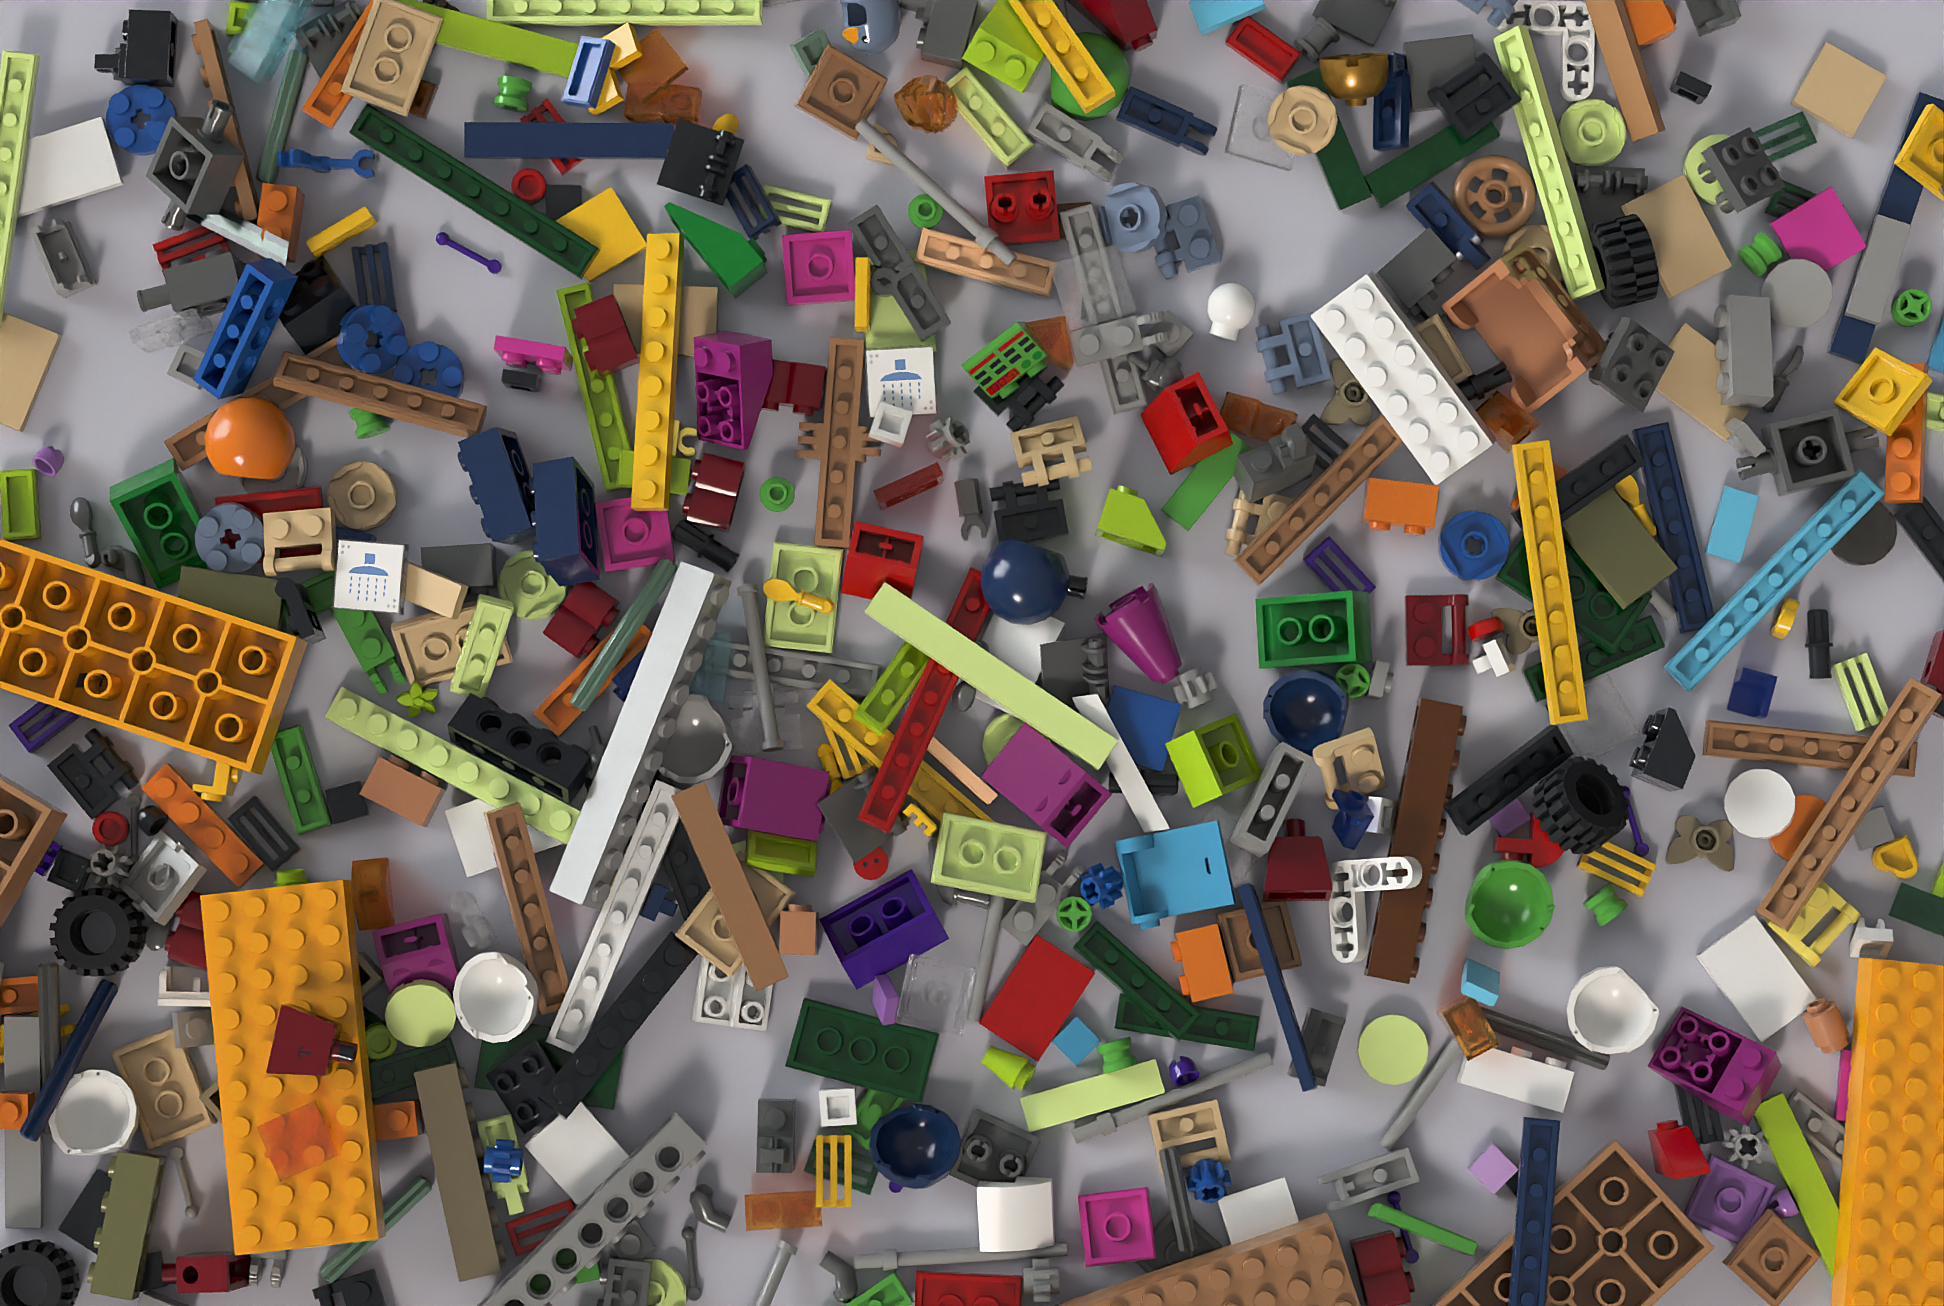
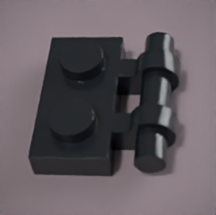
[973,366,1065,432]
[989,478,1069,543]
[47,728,140,820]

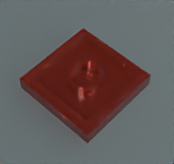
[873,462,944,511]

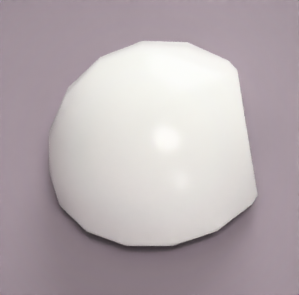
[453,952,539,1043]
[1566,965,1659,1054]
[48,1069,140,1156]

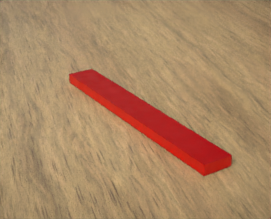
[857,567,990,834]

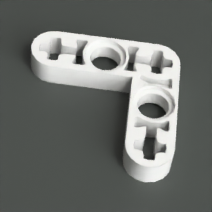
[1496,0,1595,104]
[1329,856,1422,963]

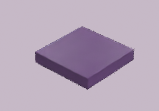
[1683,1153,1777,1244]

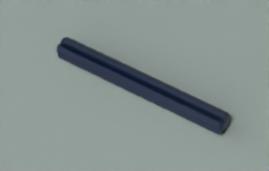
[20,979,118,1142]

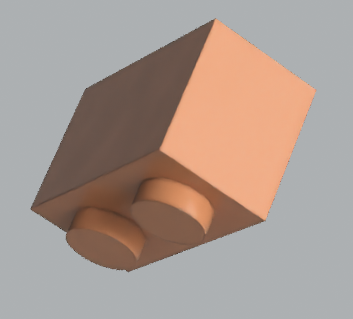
[359,754,446,827]
[779,904,819,955]

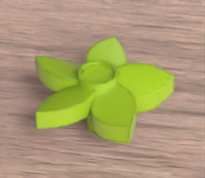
[396,681,438,718]

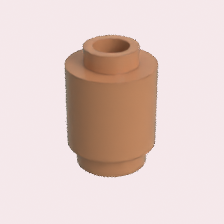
[1802,998,1849,1054]

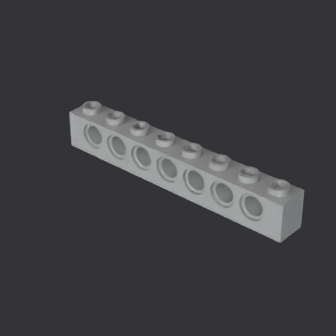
[477,1111,707,1306]

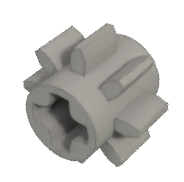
[926,417,970,462]
[1173,667,1218,709]
[86,844,134,889]
[1722,1125,1769,1169]
[1023,1259,1060,1303]

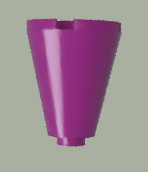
[1094,583,1182,684]

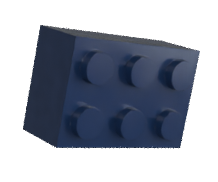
[458,427,537,545]
[529,457,600,587]

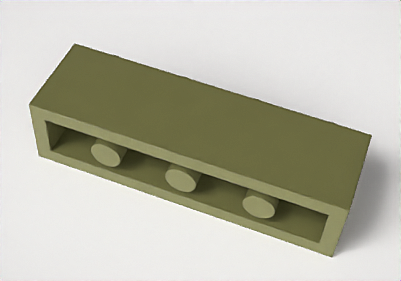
[87,1149,167,1301]

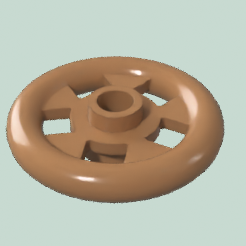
[1453,155,1536,237]

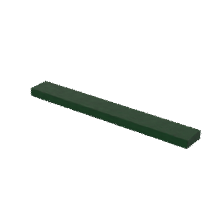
[349,104,600,279]

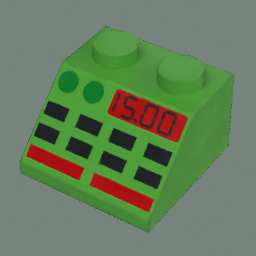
[961,321,1050,399]

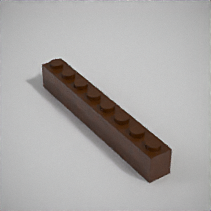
[1364,698,1467,984]

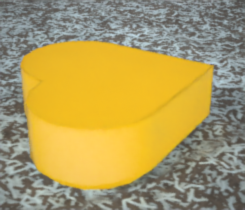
[1770,597,1800,640]
[1871,835,1919,879]

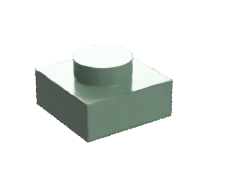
[789,28,831,76]

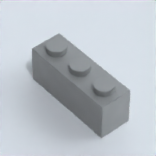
[1714,295,1774,408]
[1229,742,1314,857]

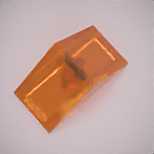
[1026,316,1074,374]
[1475,391,1540,454]
[351,857,395,931]
[1436,995,1499,1061]

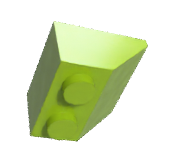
[962,0,1047,93]
[1095,485,1167,557]
[1165,713,1262,808]

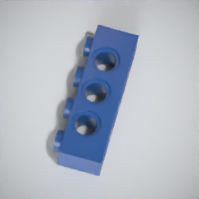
[193,258,298,399]

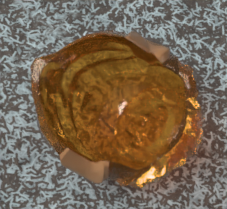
[894,75,958,134]

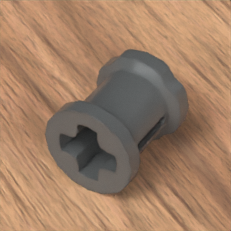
[1294,17,1340,64]

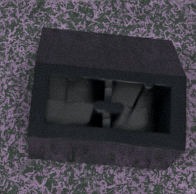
[279,255,357,355]
[1629,707,1696,792]

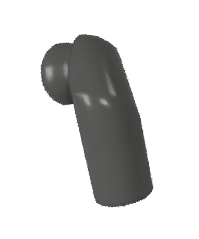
[100,545,147,586]
[689,1184,732,1233]
[819,1251,858,1303]

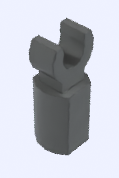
[954,478,987,541]

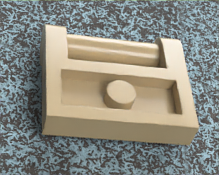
[263,507,338,577]
[1313,727,1387,810]
[1148,1099,1231,1177]

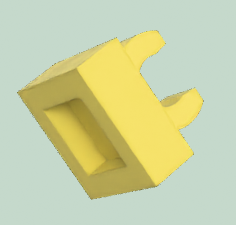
[672,420,698,458]

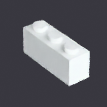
[1456,1037,1575,1113]

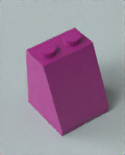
[717,755,831,841]

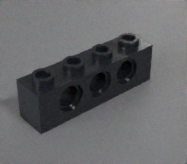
[447,693,592,805]

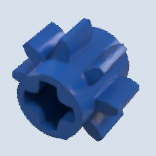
[1080,863,1123,909]
[484,1139,523,1183]
[1186,1159,1232,1203]

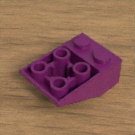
[694,331,773,450]
[980,722,1112,848]
[372,913,461,1020]
[1647,1007,1782,1126]

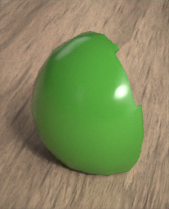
[1051,31,1131,121]
[1464,859,1555,949]

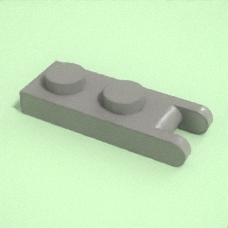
[1317,1147,1420,1212]

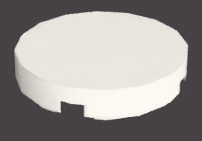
[1724,769,1796,839]

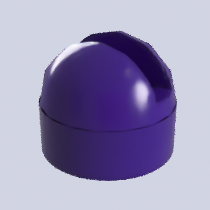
[1169,1056,1200,1087]

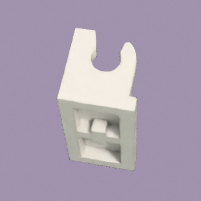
[158,966,211,1007]

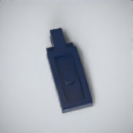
[1373,52,1410,152]
[1406,181,1491,270]

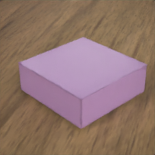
[1467,1144,1519,1194]

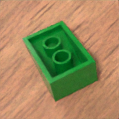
[664,202,767,299]
[109,458,208,589]
[1255,590,1373,669]

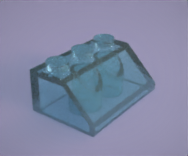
[227,0,313,83]

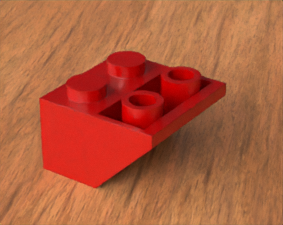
[1140,372,1233,475]
[841,521,924,600]

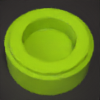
[365,1023,397,1060]

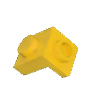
[192,761,243,802]

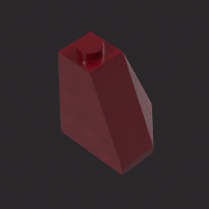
[1066,0,1158,52]

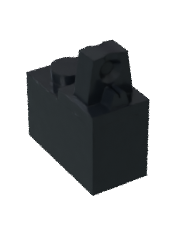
[94,9,178,87]

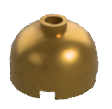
[1319,53,1389,107]

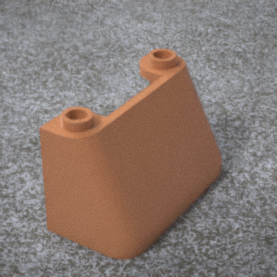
[1441,244,1607,416]

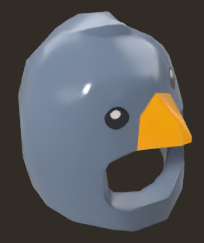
[840,0,901,56]

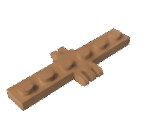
[797,337,882,549]

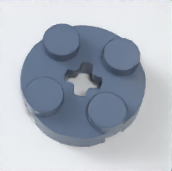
[1098,182,1167,253]
[195,502,265,573]

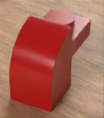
[1493,812,1565,868]

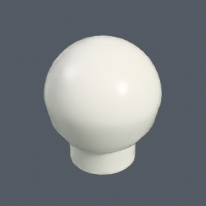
[1207,283,1256,341]

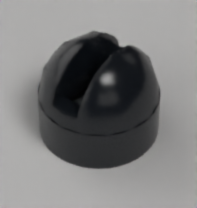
[136,805,168,836]

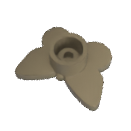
[1320,358,1373,426]
[1491,606,1539,654]
[1665,815,1734,872]

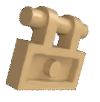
[1010,416,1092,487]
[1225,490,1295,569]

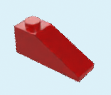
[1648,1120,1711,1180]

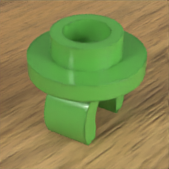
[908,194,943,229]
[760,477,795,512]

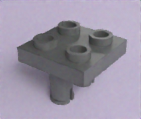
[1697,127,1786,214]
[1588,317,1675,413]
[949,1109,1041,1187]

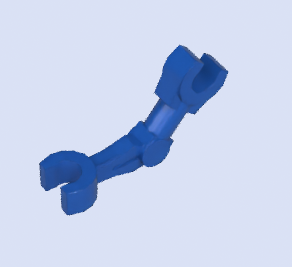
[278,149,375,179]

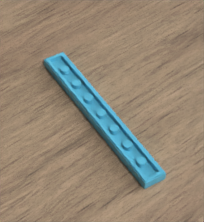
[1663,469,1885,692]

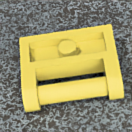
[1765,880,1861,968]

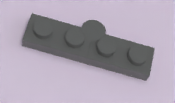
[848,205,951,342]

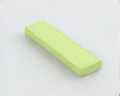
[1020,1059,1165,1132]

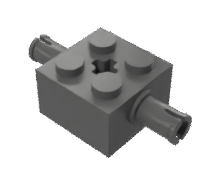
[146,100,244,231]
[137,249,267,322]
[1736,407,1879,497]

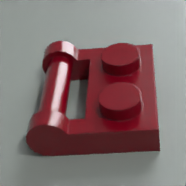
[1404,594,1470,666]

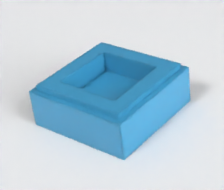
[1052,1016,1101,1066]

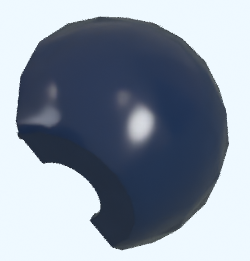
[980,538,1070,625]
[1263,669,1349,757]
[869,1103,961,1189]

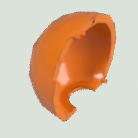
[204,396,296,479]

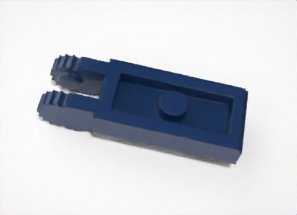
[1116,86,1218,156]

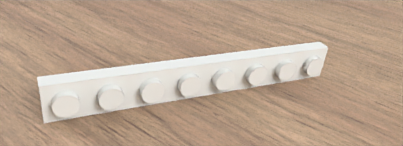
[546,780,683,1053]

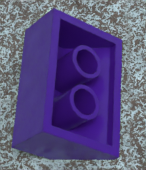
[819,869,949,990]

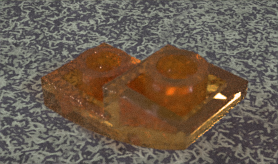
[624,83,702,124]
[1220,392,1298,442]
[745,1191,822,1231]

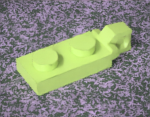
[477,1114,529,1215]

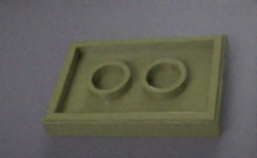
[1561,488,1678,610]
[178,565,285,631]

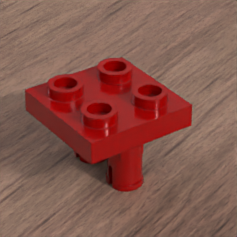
[984,170,1060,246]

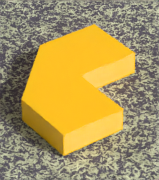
[588,23,643,116]

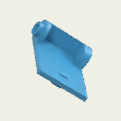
[1115,820,1236,930]

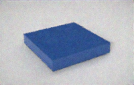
[1107,685,1182,772]

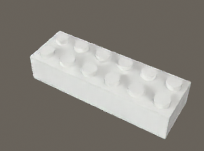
[1311,270,1496,485]

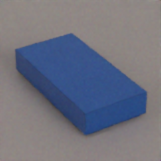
[561,36,616,109]

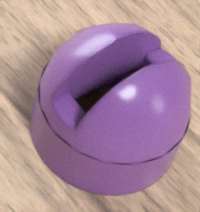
[32,446,64,477]
[1769,1187,1799,1219]

